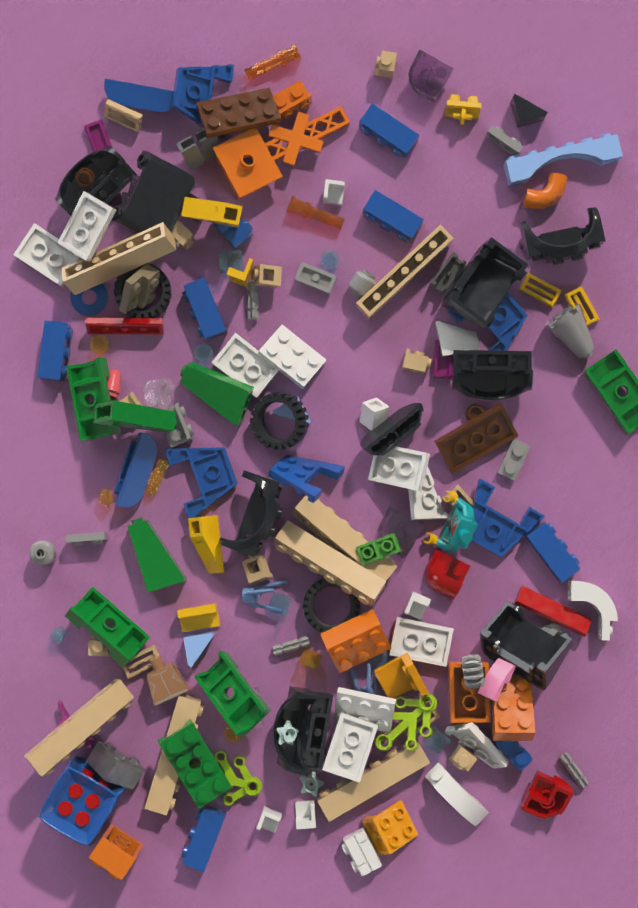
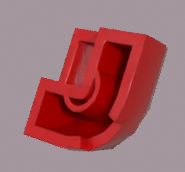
[425,548,470,600]
[521,771,574,819]

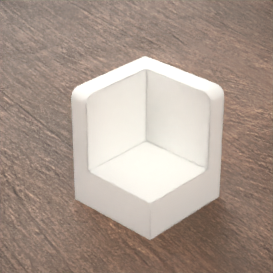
[323,179,345,206]
[359,398,389,431]
[403,591,431,619]
[295,800,316,829]
[256,806,282,833]

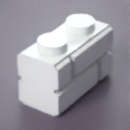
[342,827,382,876]

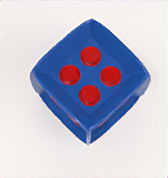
[38,756,126,846]

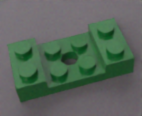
[582,349,638,435]
[66,358,121,441]
[65,586,150,667]
[194,651,271,737]
[157,719,232,809]

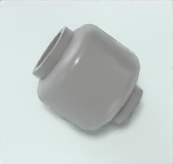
[348,269,377,299]
[30,540,57,565]

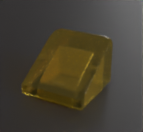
[299,647,322,670]

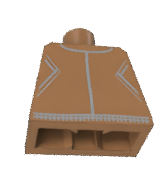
[147,655,190,706]

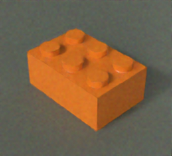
[320,609,392,674]
[448,661,490,723]
[490,677,535,741]
[89,824,143,880]

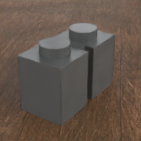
[176,128,220,170]

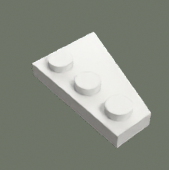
[408,466,448,520]
[444,722,509,769]

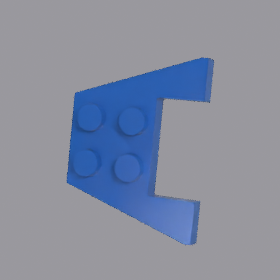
[172,64,234,139]
[447,292,528,351]
[164,447,238,518]
[269,455,345,503]
[472,479,545,557]

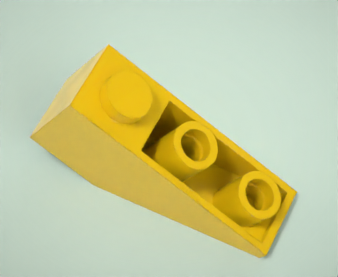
[181,197,243,228]
[188,515,224,574]

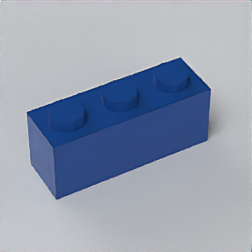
[359,103,419,158]
[363,190,424,242]
[182,277,227,341]
[37,320,73,382]
[524,522,580,583]
[181,805,226,872]

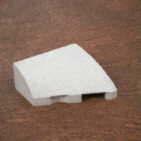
[435,321,480,357]

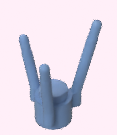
[242,580,289,613]
[349,664,379,695]

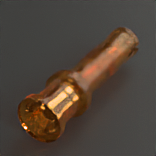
[244,43,301,80]
[287,196,345,230]

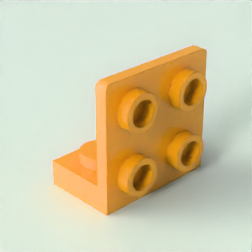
[374,652,429,699]
[361,800,418,855]

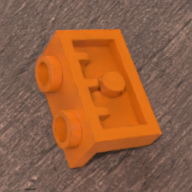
[273,80,312,119]

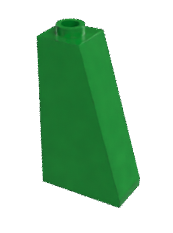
[180,362,254,426]
[94,400,177,432]
[127,518,187,592]

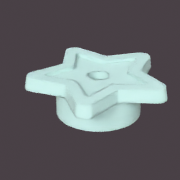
[276,721,299,746]
[300,772,324,797]

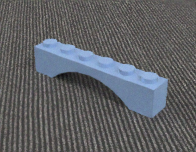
[503,133,623,187]

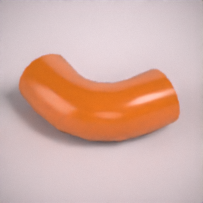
[523,173,568,209]

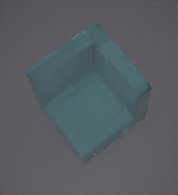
[219,250,243,273]
[269,591,292,617]
[422,726,452,753]

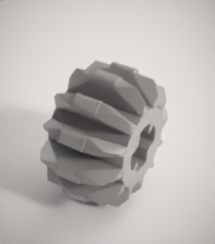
[461,654,485,689]

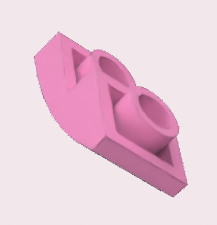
[478,658,516,701]

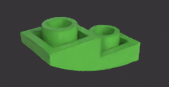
[356,533,402,565]

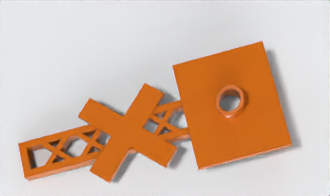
[212,106,350,200]

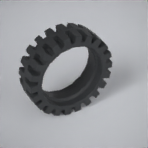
[114,263,172,318]
[250,392,309,450]
[303,578,360,633]

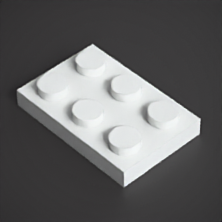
[58,191,116,262]
[13,223,81,287]
[258,325,326,389]
[212,333,279,398]
[368,446,430,492]
[389,617,454,667]
[334,687,396,733]
[322,713,378,783]

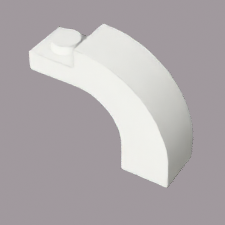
[568,580,618,641]
[425,763,489,826]

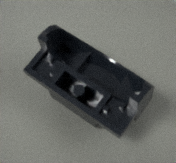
[54,146,137,216]
[519,207,606,265]
[452,350,533,400]
[218,470,283,557]
[273,686,333,775]

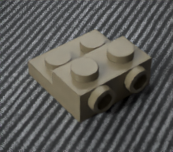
[119,264,160,314]

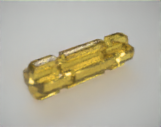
[145,459,169,495]

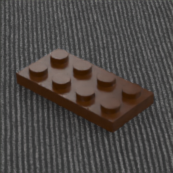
[196,88,281,138]
[434,403,518,474]

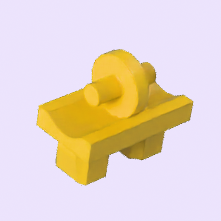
[445,94,481,125]

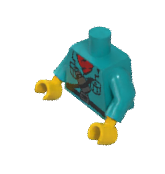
[423,491,477,552]

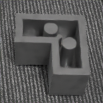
[86,741,145,790]

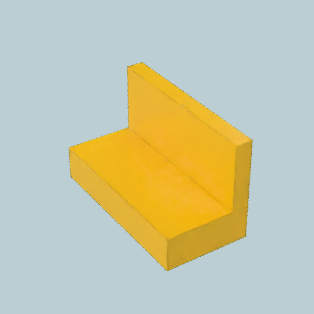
[227,258,255,288]
[177,603,220,632]

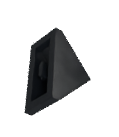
[510,94,548,128]

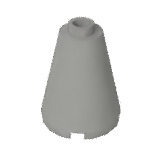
[545,304,594,359]

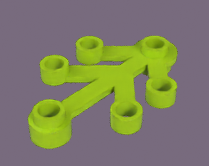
[376,694,437,751]
[190,750,262,806]

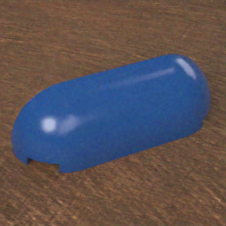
[104,78,174,112]
[114,432,157,508]

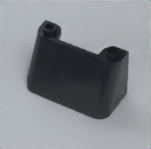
[111,151,195,235]
[441,237,528,328]
[480,601,573,690]

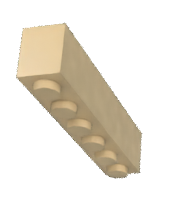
[61,222,176,295]
[356,225,454,320]
[291,495,397,581]
[274,520,386,606]
[23,678,134,777]
[144,694,204,816]
[317,740,430,822]

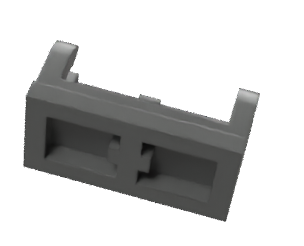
[429,252,466,297]

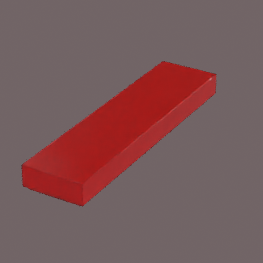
[85,318,164,335]
[514,585,592,637]

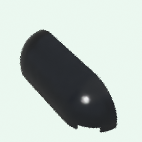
[360,403,424,455]

